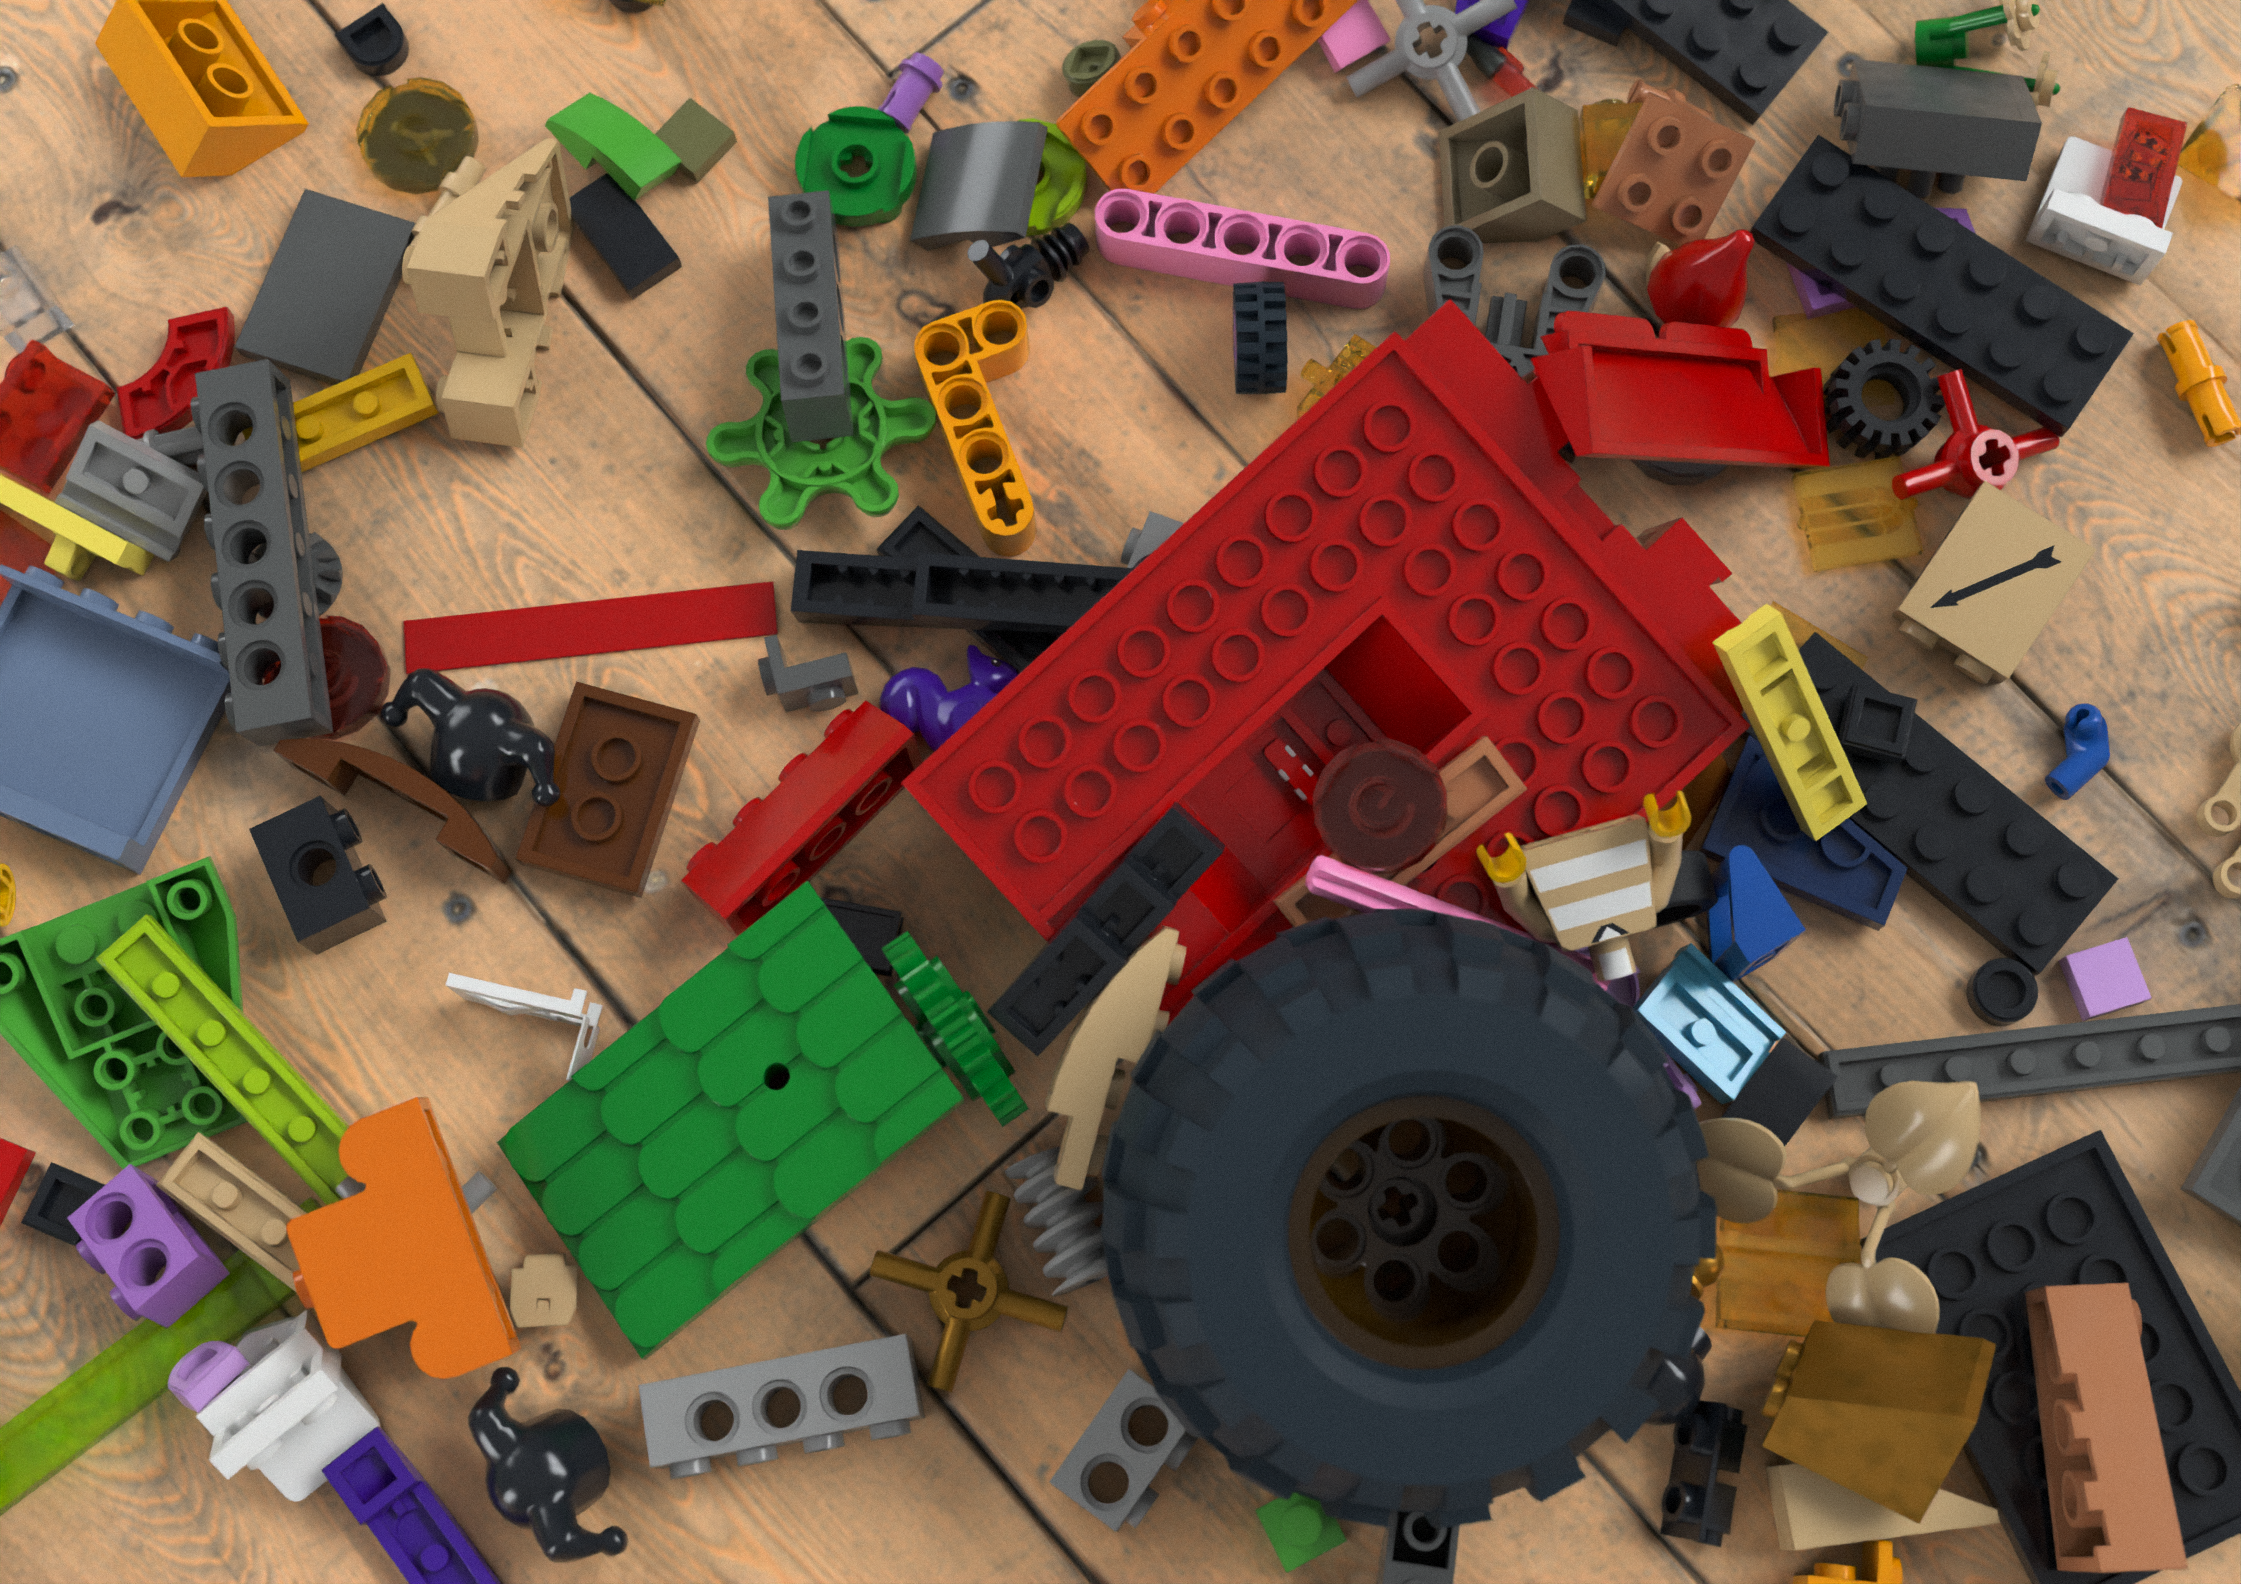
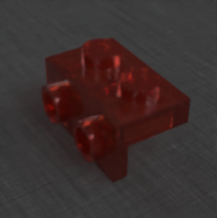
[0,339,116,495]

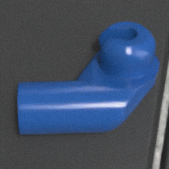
[2045,703,2110,800]

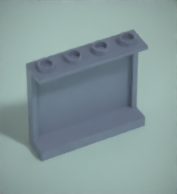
[0,564,231,875]

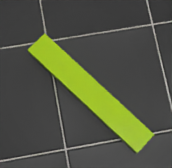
[96,914,349,1205]

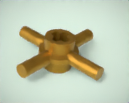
[870,1191,1069,1393]

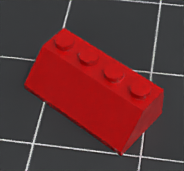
[681,700,923,937]

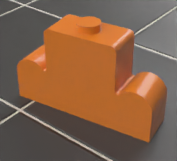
[286,1097,522,1379]

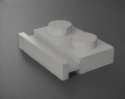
[54,420,207,562]

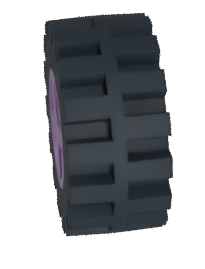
[1233,282,1288,394]

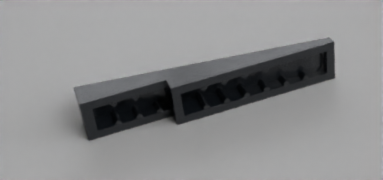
[791,550,1135,633]

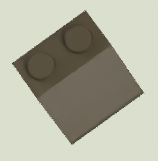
[1439,87,1586,243]

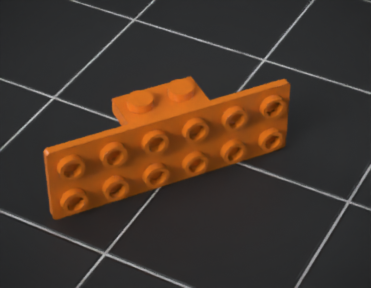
[1056,0,1358,194]

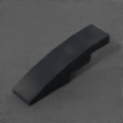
[987,801,1225,1057]

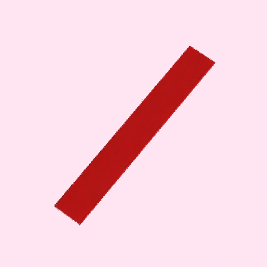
[404,581,778,674]

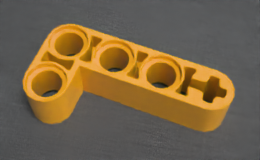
[914,300,1037,557]

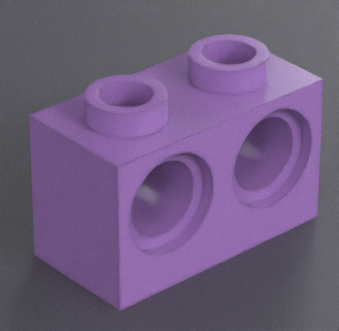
[67,1164,230,1329]

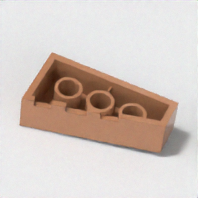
[2025,1283,2188,1572]

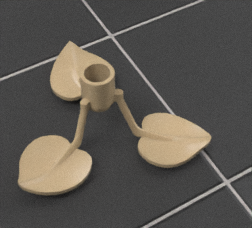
[1696,1081,1981,1334]

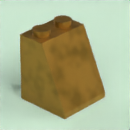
[1760,1320,1996,1524]

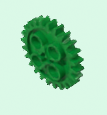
[881,931,1029,1127]

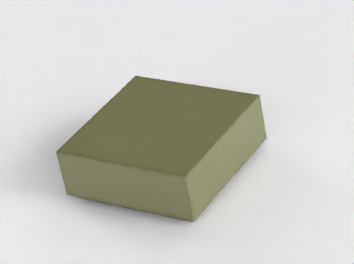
[655,98,737,183]

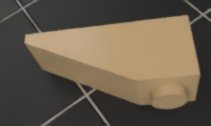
[1765,1457,2000,1550]

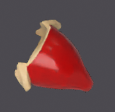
[1646,229,1755,327]

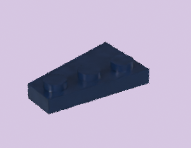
[1699,735,1907,931]

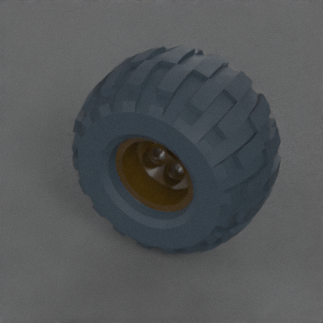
[1100,909,1717,1528]

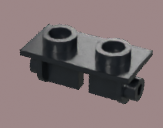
[1660,1401,1748,1547]

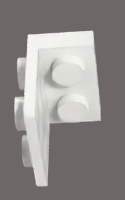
[2025,136,2182,286]

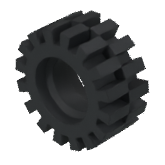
[1823,339,1945,461]

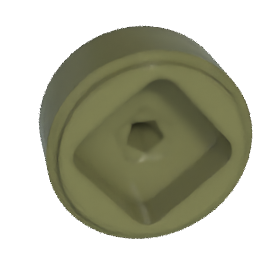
[1062,40,1121,97]

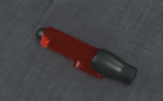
[1466,33,1539,97]

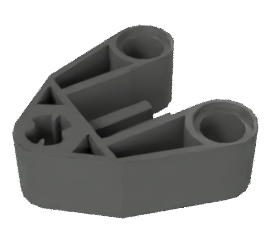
[1423,225,1606,377]

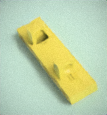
[0,473,154,581]
[1712,603,1867,841]

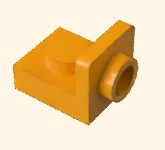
[1793,1540,1902,1584]

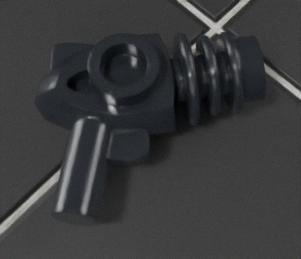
[967,223,1090,309]

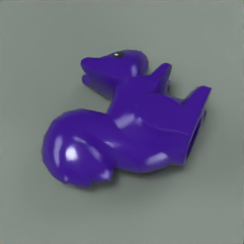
[879,645,1019,752]

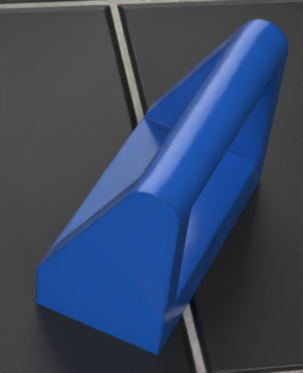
[1706,845,1806,983]

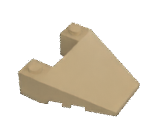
[402,138,575,448]

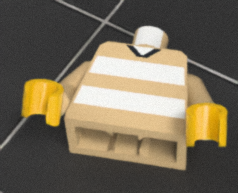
[1477,791,1691,981]

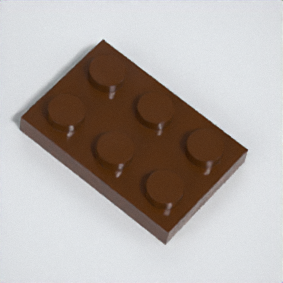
[515,681,700,898]

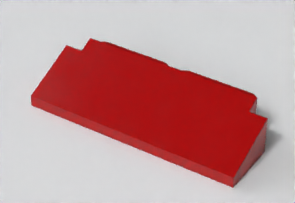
[1530,311,1830,469]

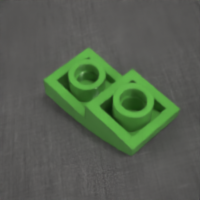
[545,93,682,201]

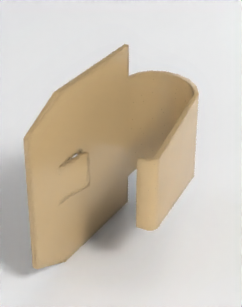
[510,1253,578,1328]

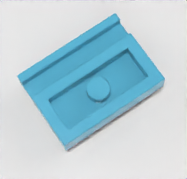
[1633,943,1786,1104]

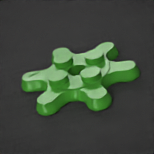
[706,337,937,530]

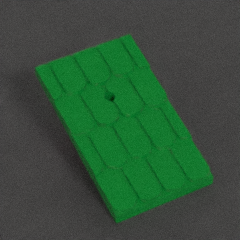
[497,880,965,1360]

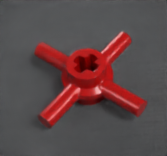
[1892,369,2060,500]

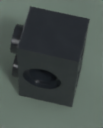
[249,796,387,955]

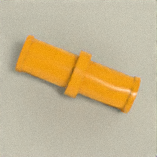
[2157,320,2241,447]

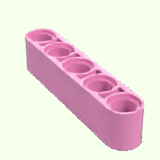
[1095,189,1390,309]

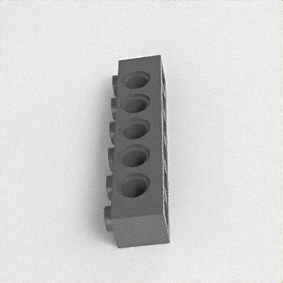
[191,359,333,747]

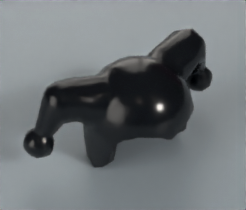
[380,668,561,807]
[468,1367,628,1563]

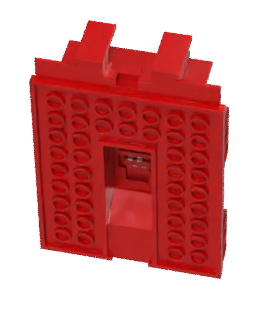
[901,299,1751,1026]

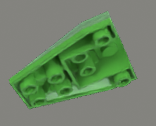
[0,856,248,1169]

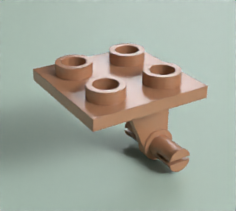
[1591,79,1756,245]

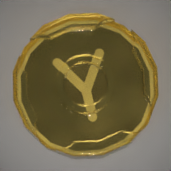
[356,77,479,194]

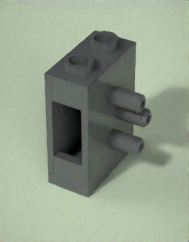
[1834,59,2042,198]

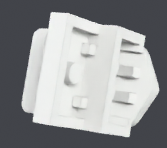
[196,1309,381,1502]

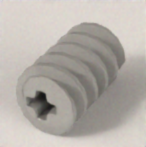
[1005,1147,1108,1297]

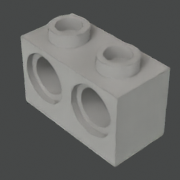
[1049,1369,1198,1532]

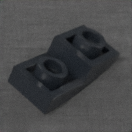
[1721,1036,1838,1147]

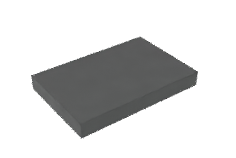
[235,189,416,385]

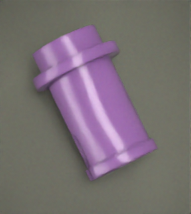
[877,52,944,134]

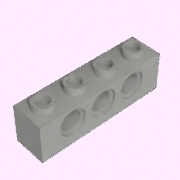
[638,1334,925,1479]

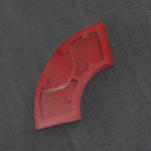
[116,307,235,440]

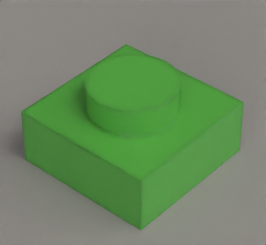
[1254,1492,1347,1573]

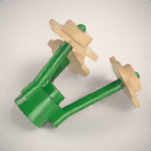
[1915,0,2060,109]

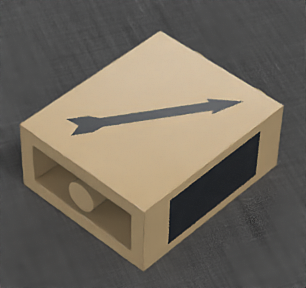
[1892,481,2097,685]

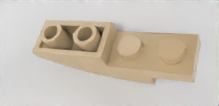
[1044,925,1187,1191]

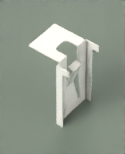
[446,973,603,1081]

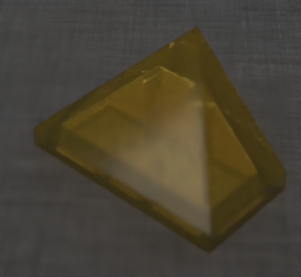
[2172,83,2241,205]

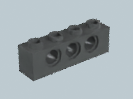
[768,190,854,442]

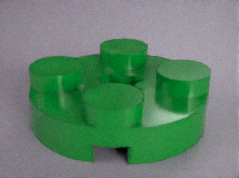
[795,106,917,227]

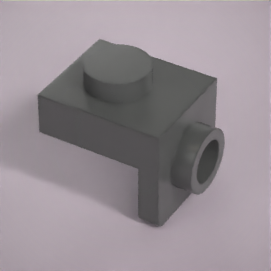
[758,634,859,712]

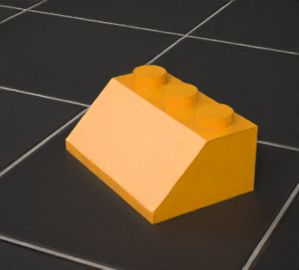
[95,0,309,178]

